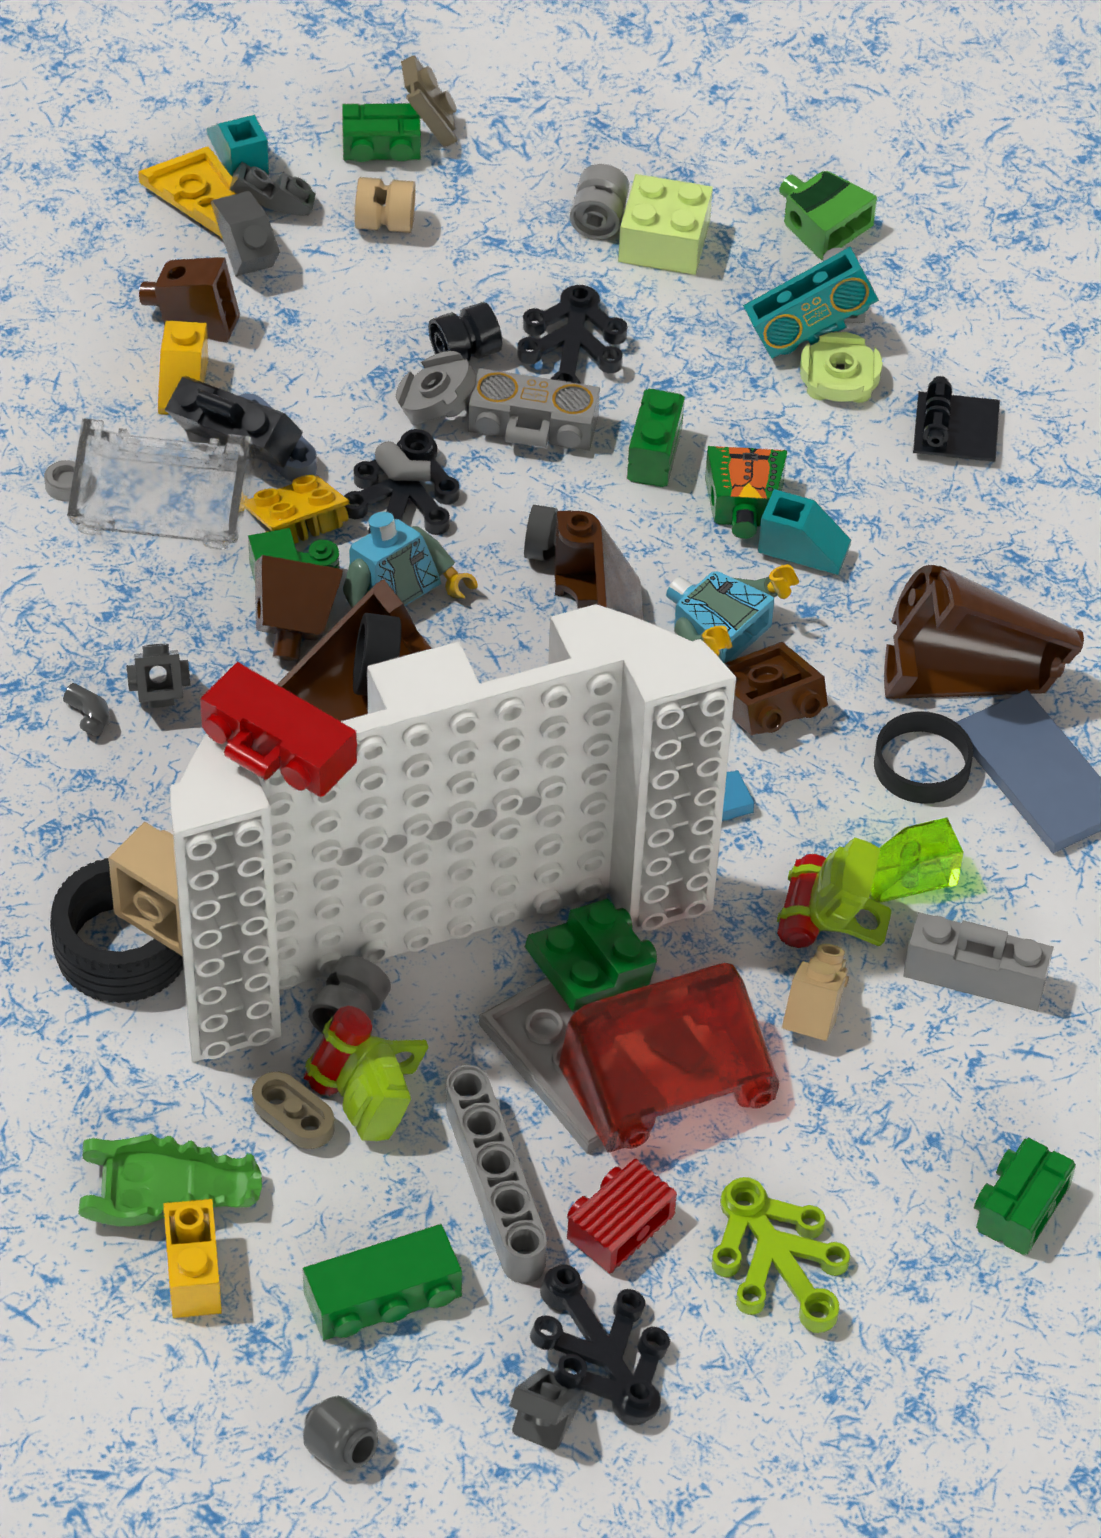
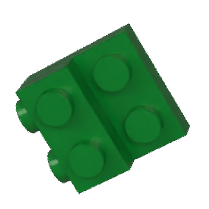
[525,898,657,1012]

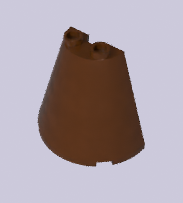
[884,565,1084,699]
[277,579,432,721]

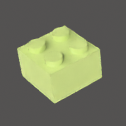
[618,174,713,275]

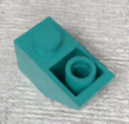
[206,115,269,177]
[758,489,851,575]

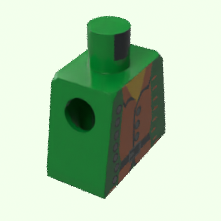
[705,446,787,539]

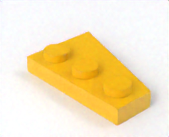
[138,146,236,238]

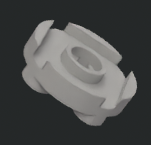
[396,351,477,425]

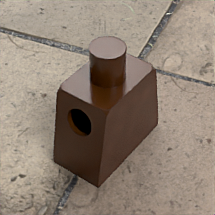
[139,257,240,342]
[255,555,343,661]

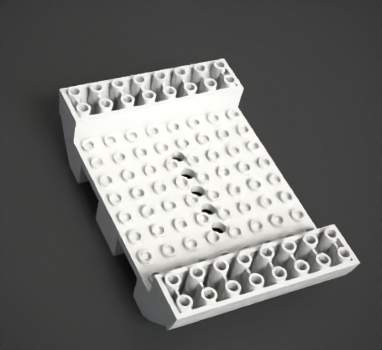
[170,604,736,1063]

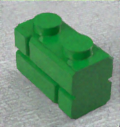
[342,103,421,162]
[627,389,685,487]
[974,1137,1076,1255]

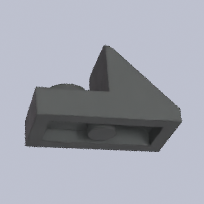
[509,1368,586,1450]

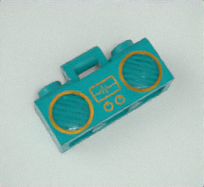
[743,247,879,359]

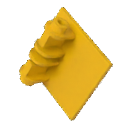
[241,475,349,544]

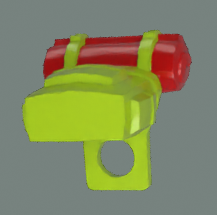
[777,837,892,948]
[304,1006,429,1141]

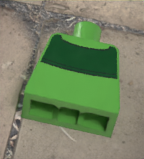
[779,171,877,261]

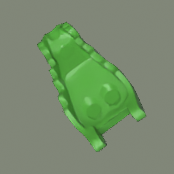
[78,1134,262,1227]

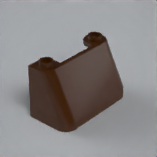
[554,511,644,621]

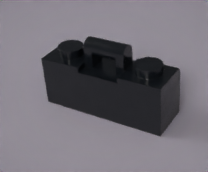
[164,376,303,468]

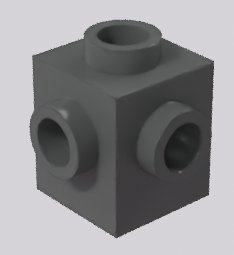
[126,643,190,708]

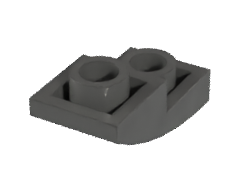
[229,162,316,216]

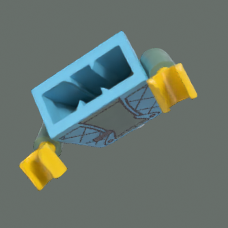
[343,512,477,609]
[666,564,800,663]

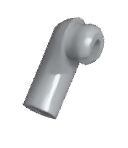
[375,441,431,482]

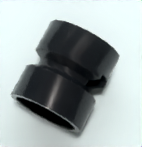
[428,302,503,362]

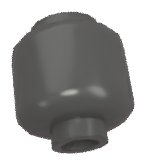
[303,1396,378,1472]

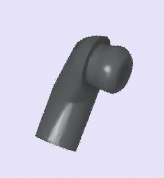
[63,683,111,737]

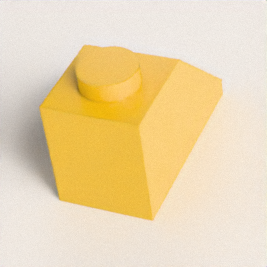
[158,321,209,415]

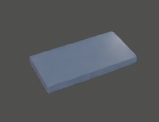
[956,690,1101,853]

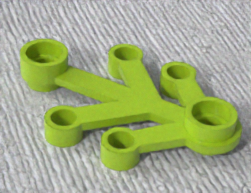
[711,1177,850,1333]

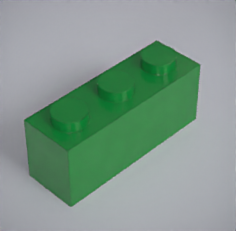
[302,1223,462,1341]

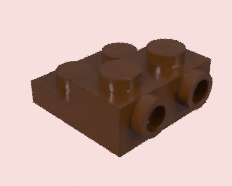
[724,641,828,736]

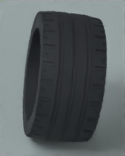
[50,858,184,1003]

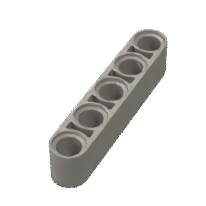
[446,1065,547,1283]

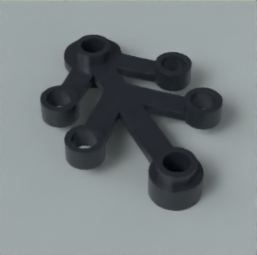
[517,285,628,384]
[344,429,460,535]
[530,1264,670,1425]

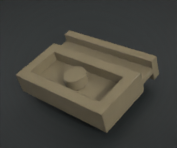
[401,55,457,148]

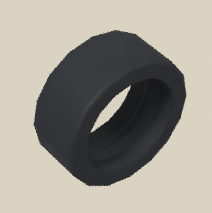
[353,613,401,696]

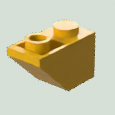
[163,1199,222,1318]

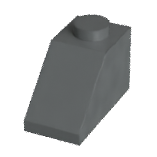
[211,191,280,277]

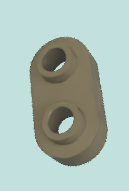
[252,1072,335,1149]

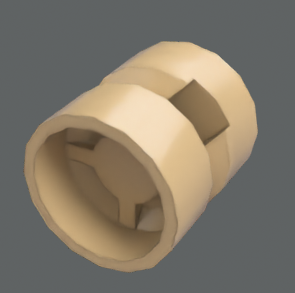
[355,177,416,233]

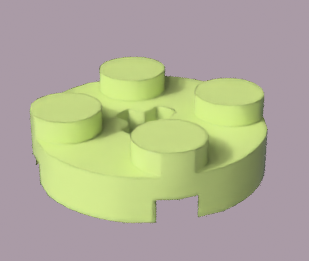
[800,332,882,403]

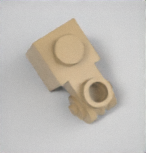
[782,944,849,1041]

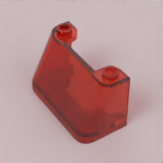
[559,963,779,1153]

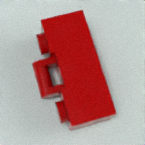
[200,662,357,797]

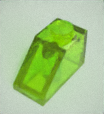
[869,817,964,903]

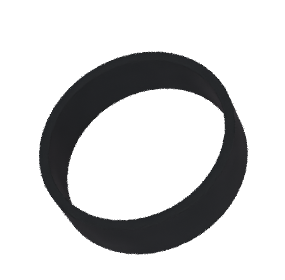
[874,711,973,804]

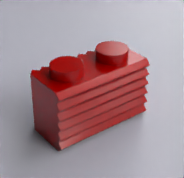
[567,1159,677,1273]

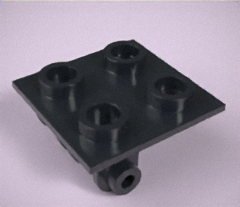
[913,376,1000,462]

